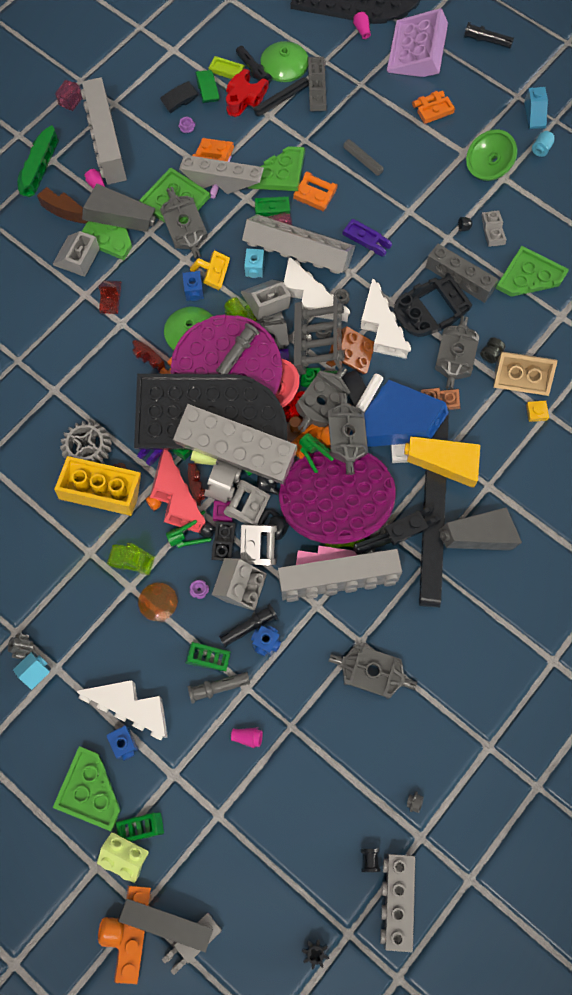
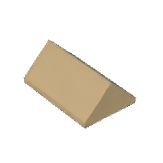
[494,351,558,396]

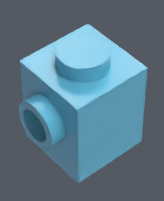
[244,249,265,278]
[13,653,50,690]

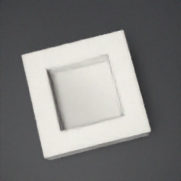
[391,444,408,463]

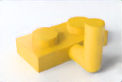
[190,250,230,290]

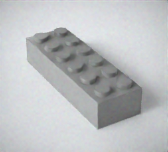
[80,77,127,185]
[242,214,355,274]
[173,404,297,485]
[278,549,402,602]

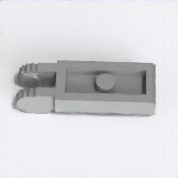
[162,913,222,975]

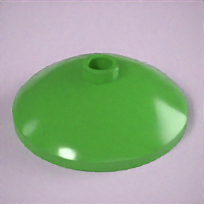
[261,41,308,82]
[466,129,517,181]
[164,307,212,351]

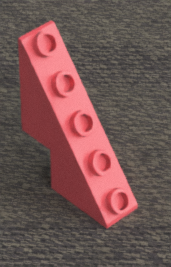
[150,450,205,533]

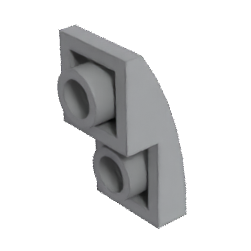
[482,211,507,247]

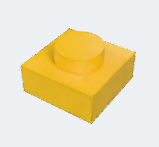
[526,401,549,422]

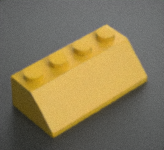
[54,456,141,516]

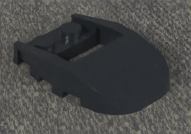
[394,273,472,337]

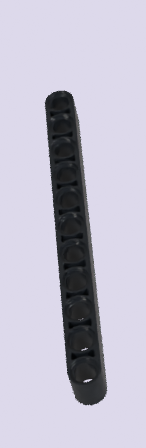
[419,409,449,608]

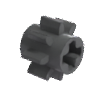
[8,634,33,659]

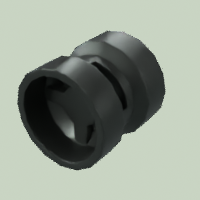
[480,338,506,363]

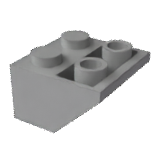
[53,231,100,277]
[241,280,291,320]
[212,558,267,611]

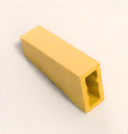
[404,437,480,487]

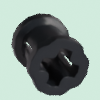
[360,849,381,872]

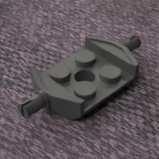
[160,187,207,259]
[435,316,480,390]
[295,366,350,432]
[325,393,368,475]
[328,645,417,699]

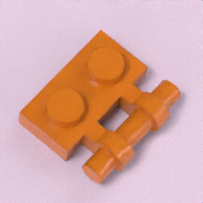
[412,90,455,124]

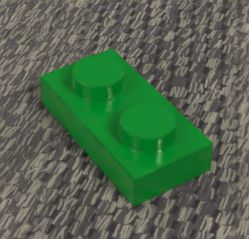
[255,196,290,217]

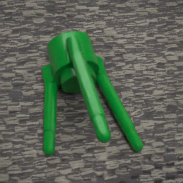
[299,433,334,473]
[166,510,212,549]

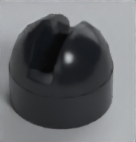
[458,217,472,231]
[199,521,215,538]

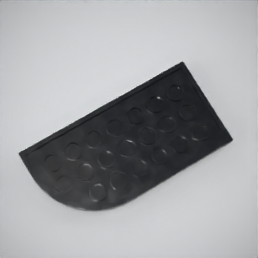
[290,0,421,24]
[134,374,288,450]

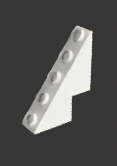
[284,258,350,322]
[360,279,411,359]
[77,680,168,740]

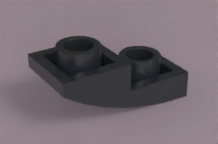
[160,81,198,113]
[342,369,372,407]
[211,521,236,561]

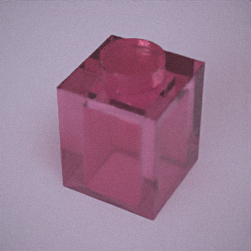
[55,79,82,111]

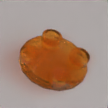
[138,583,178,622]

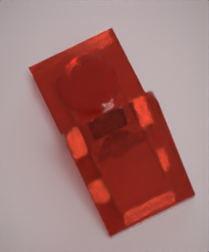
[98,281,121,314]

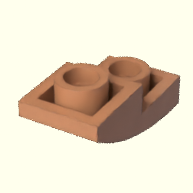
[421,388,460,410]

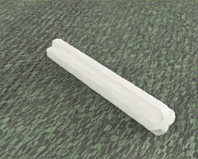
[344,374,383,435]

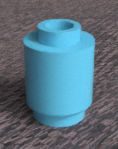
[532,131,554,157]

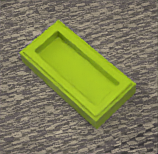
[208,56,245,79]

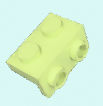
[97,833,149,883]

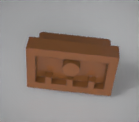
[326,326,374,374]

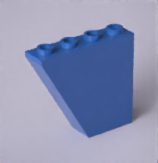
[349,380,449,447]

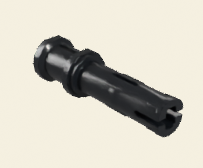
[464,22,514,49]
[236,45,272,84]
[219,603,278,647]

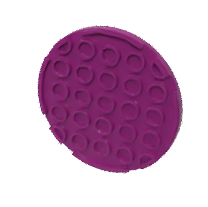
[170,314,282,395]
[279,451,396,544]

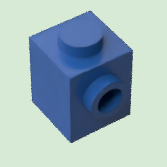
[182,271,204,301]
[106,726,139,761]

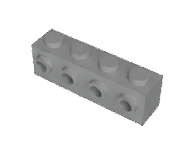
[380,854,415,952]

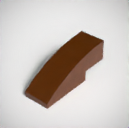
[37,187,88,224]

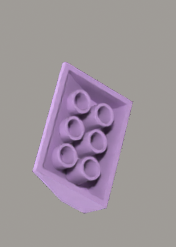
[387,8,448,77]

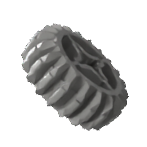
[60,421,112,464]

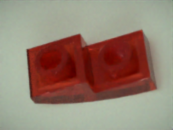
[132,340,166,372]
[188,463,206,506]

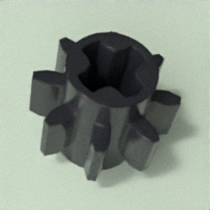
[302,938,329,970]

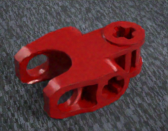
[226,69,268,117]

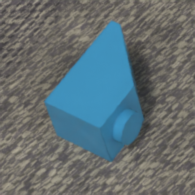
[524,87,548,129]

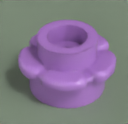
[179,117,195,133]
[190,580,209,599]

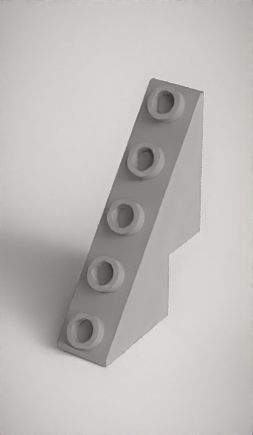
[179,155,264,194]

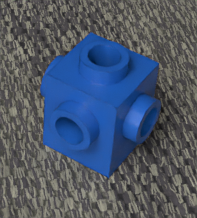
[251,625,281,657]

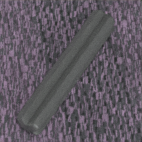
[344,139,384,176]

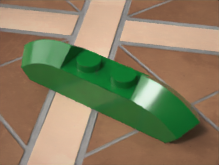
[17,125,59,197]

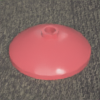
[275,359,299,408]

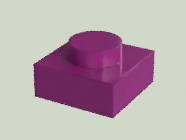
[213,501,233,522]

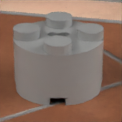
[204,460,241,503]

